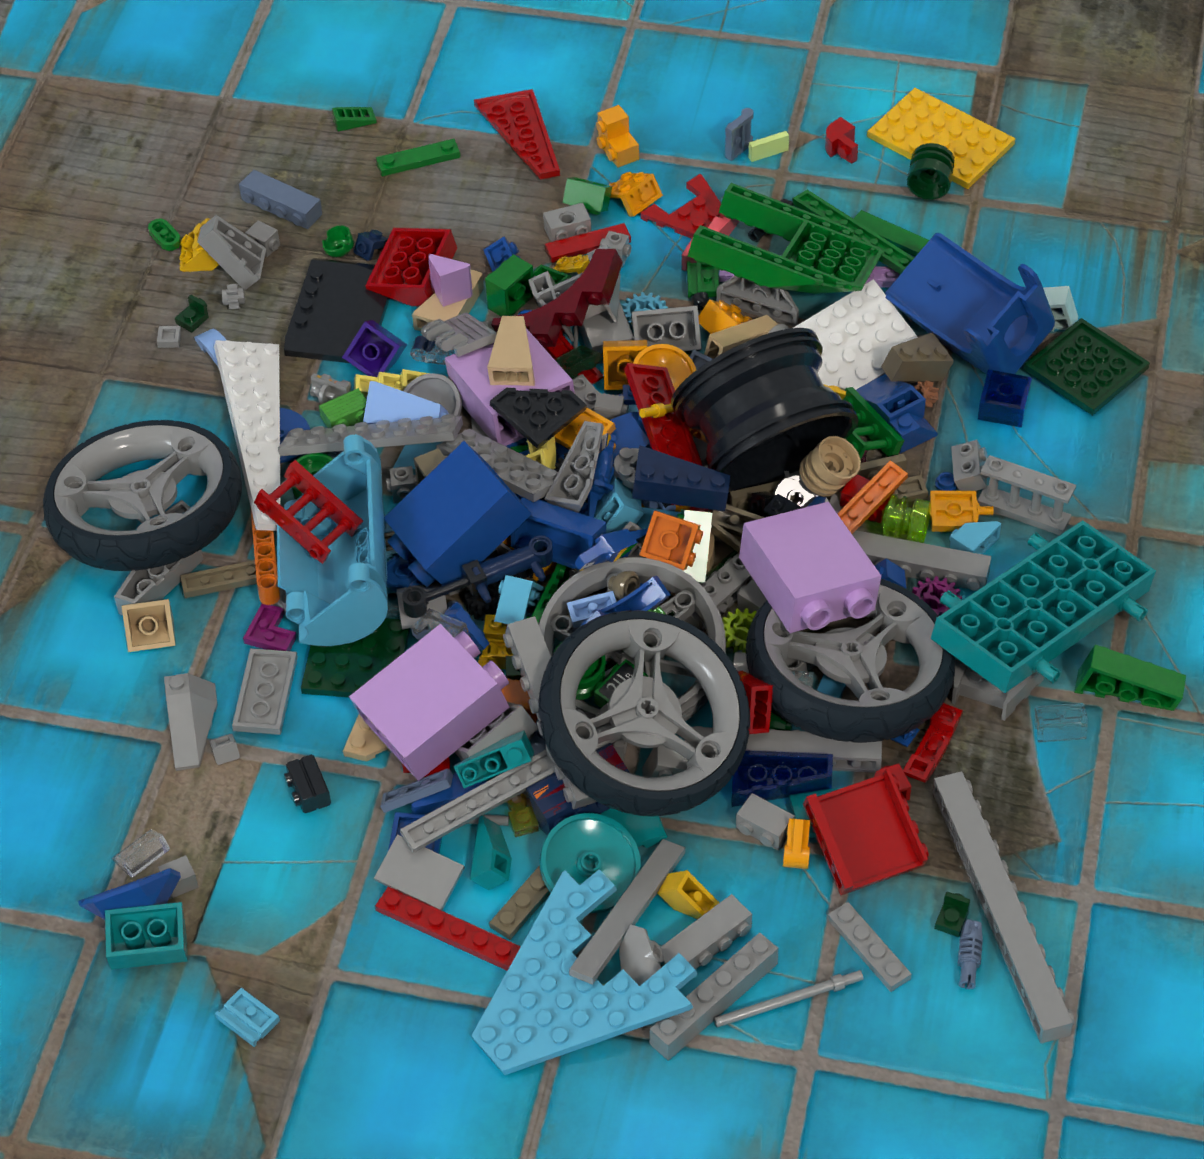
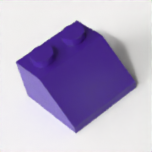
[342,320,407,377]

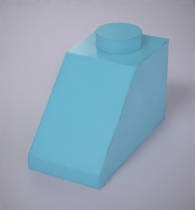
[949,521,1001,554]

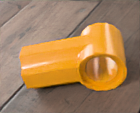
[783,818,810,869]

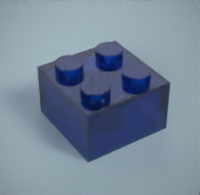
[978,369,1032,428]

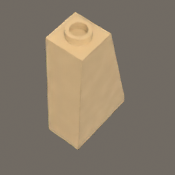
[412,270,484,331]
[704,315,778,359]
[487,316,535,386]

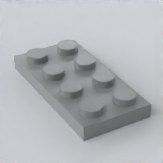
[232,648,298,735]

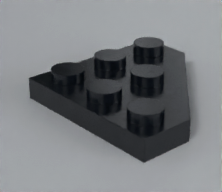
[490,387,587,449]

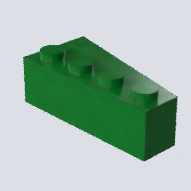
[1074,644,1186,711]

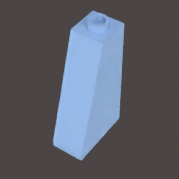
[363,381,449,424]

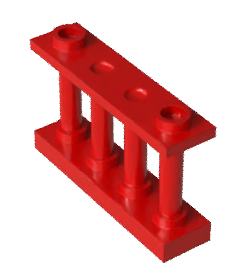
[254,460,363,564]

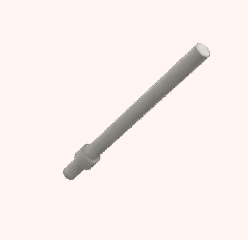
[714,970,864,1028]

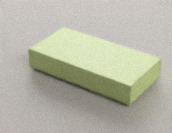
[748,131,789,162]

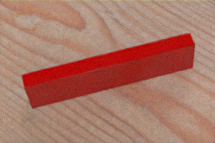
[545,223,631,263]

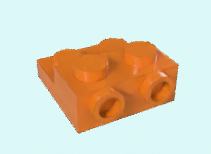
[640,510,704,570]

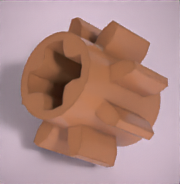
[914,381,939,408]

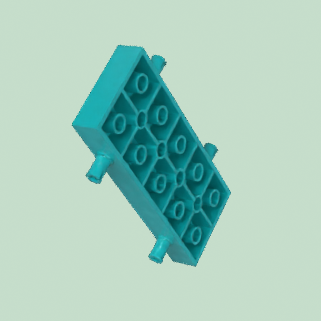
[931,520,1156,693]

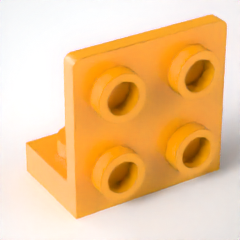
[609,172,663,217]

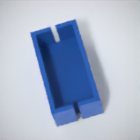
[511,497,607,570]

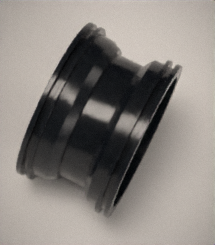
[671,328,859,494]

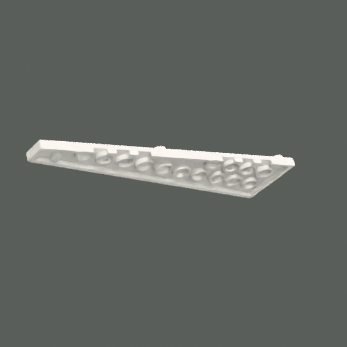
[214,340,280,531]

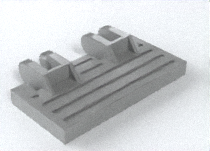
[420,312,497,357]

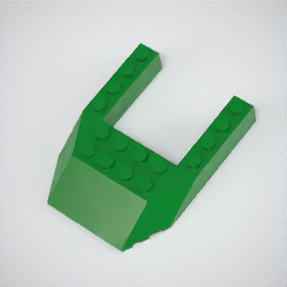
[688,183,883,294]

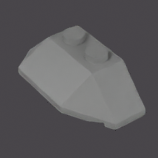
[717,276,799,327]

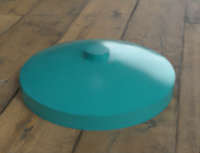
[540,813,641,913]

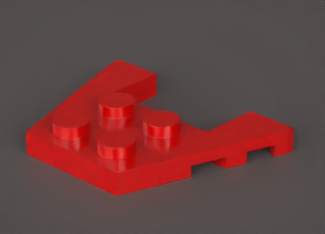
[641,174,724,239]

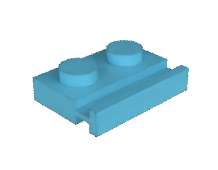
[215,988,280,1047]

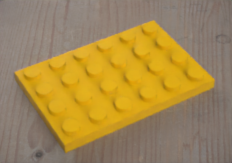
[867,88,1016,189]

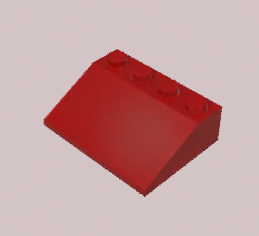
[365,228,458,306]

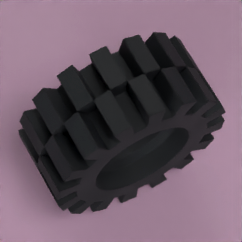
[465,581,501,621]

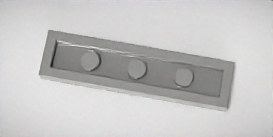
[827,902,912,992]

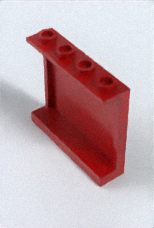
[803,768,929,895]

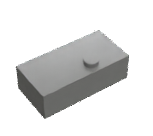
[578,301,634,365]

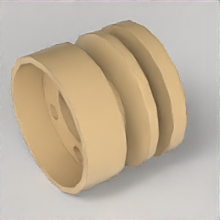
[799,436,861,497]

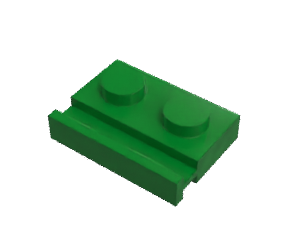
[687,261,719,298]

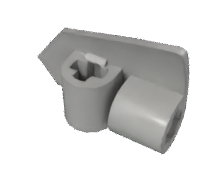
[619,924,663,986]

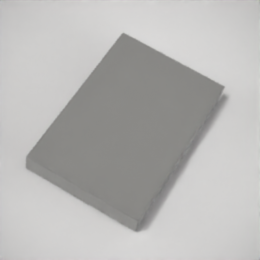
[374,834,465,911]

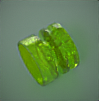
[882,494,932,543]

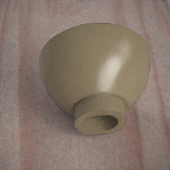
[608,571,640,601]

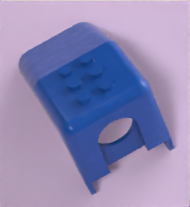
[885,233,1055,383]

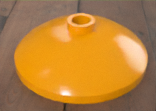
[633,344,696,391]

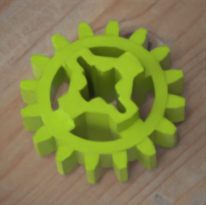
[722,608,757,653]

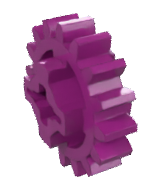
[912,576,962,616]

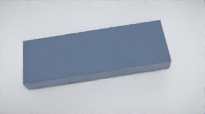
[380,769,453,813]

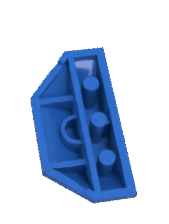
[78,868,181,920]

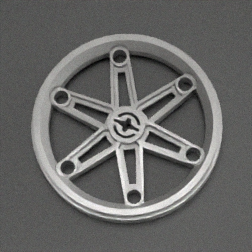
[539,557,726,722]

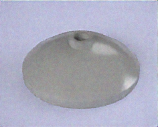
[404,373,462,416]

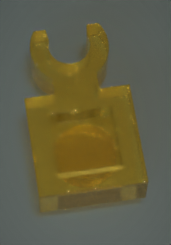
[508,793,539,837]

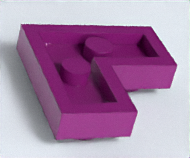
[243,603,297,651]

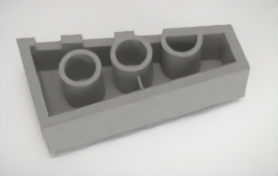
[114,550,204,615]

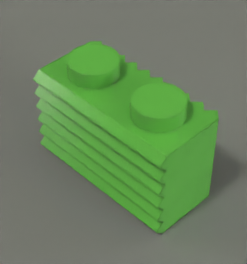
[319,388,367,428]

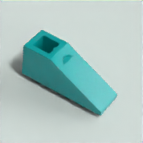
[454,730,534,788]
[470,815,512,890]

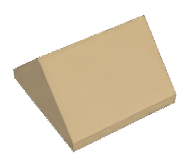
[121,599,176,652]

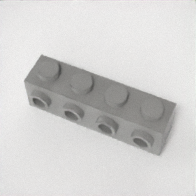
[680,552,753,632]

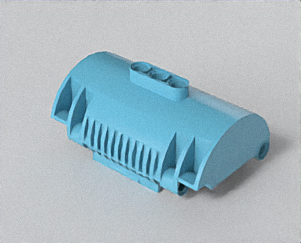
[277,434,388,646]

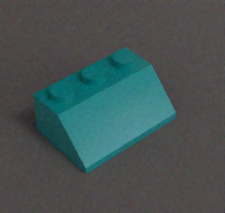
[105,902,188,970]

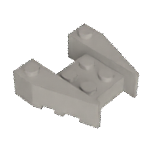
[528,244,621,342]
[952,657,1051,721]

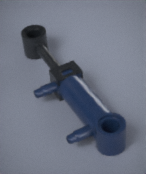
[402,535,553,618]

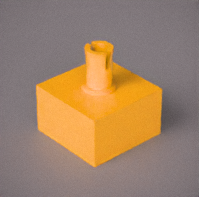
[603,340,647,390]

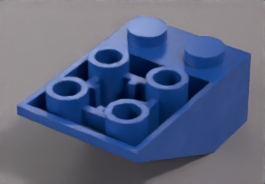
[856,374,926,424]

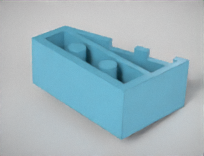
[494,575,545,624]

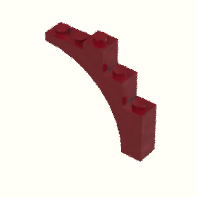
[491,249,623,347]

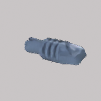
[958,919,983,989]

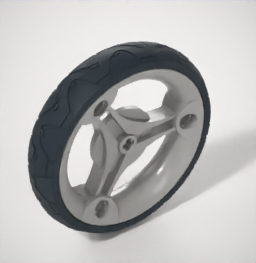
[43,420,242,571]
[746,579,955,743]
[538,610,750,816]

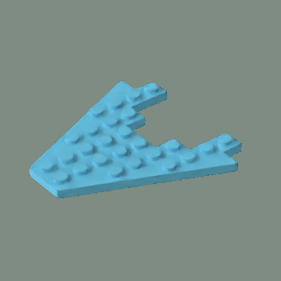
[471,869,697,1075]

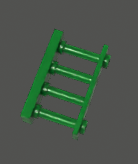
[843,387,904,461]

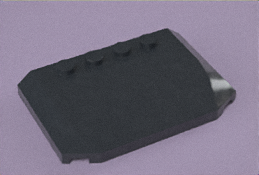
[284,258,390,363]

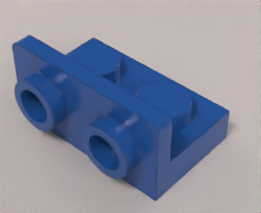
[483,237,521,272]
[441,602,490,650]

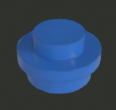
[935,472,957,491]

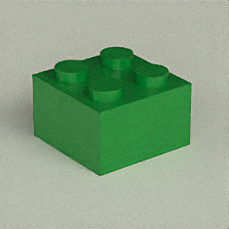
[485,254,534,317]

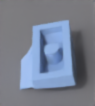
[567,591,616,628]

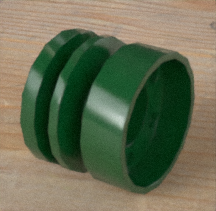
[907,143,955,200]

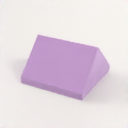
[428,254,473,307]

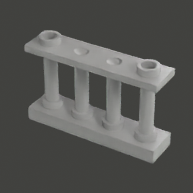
[977,455,1076,535]

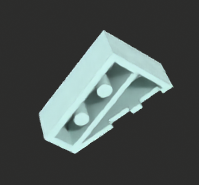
[1043,286,1078,332]

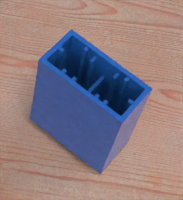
[384,441,532,587]

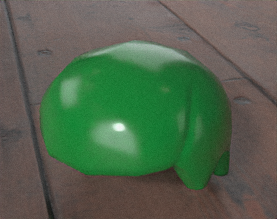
[322,225,354,258]

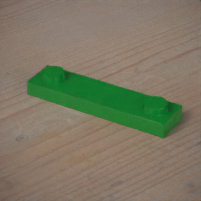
[376,139,460,177]

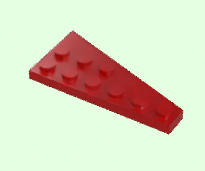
[474,89,560,180]

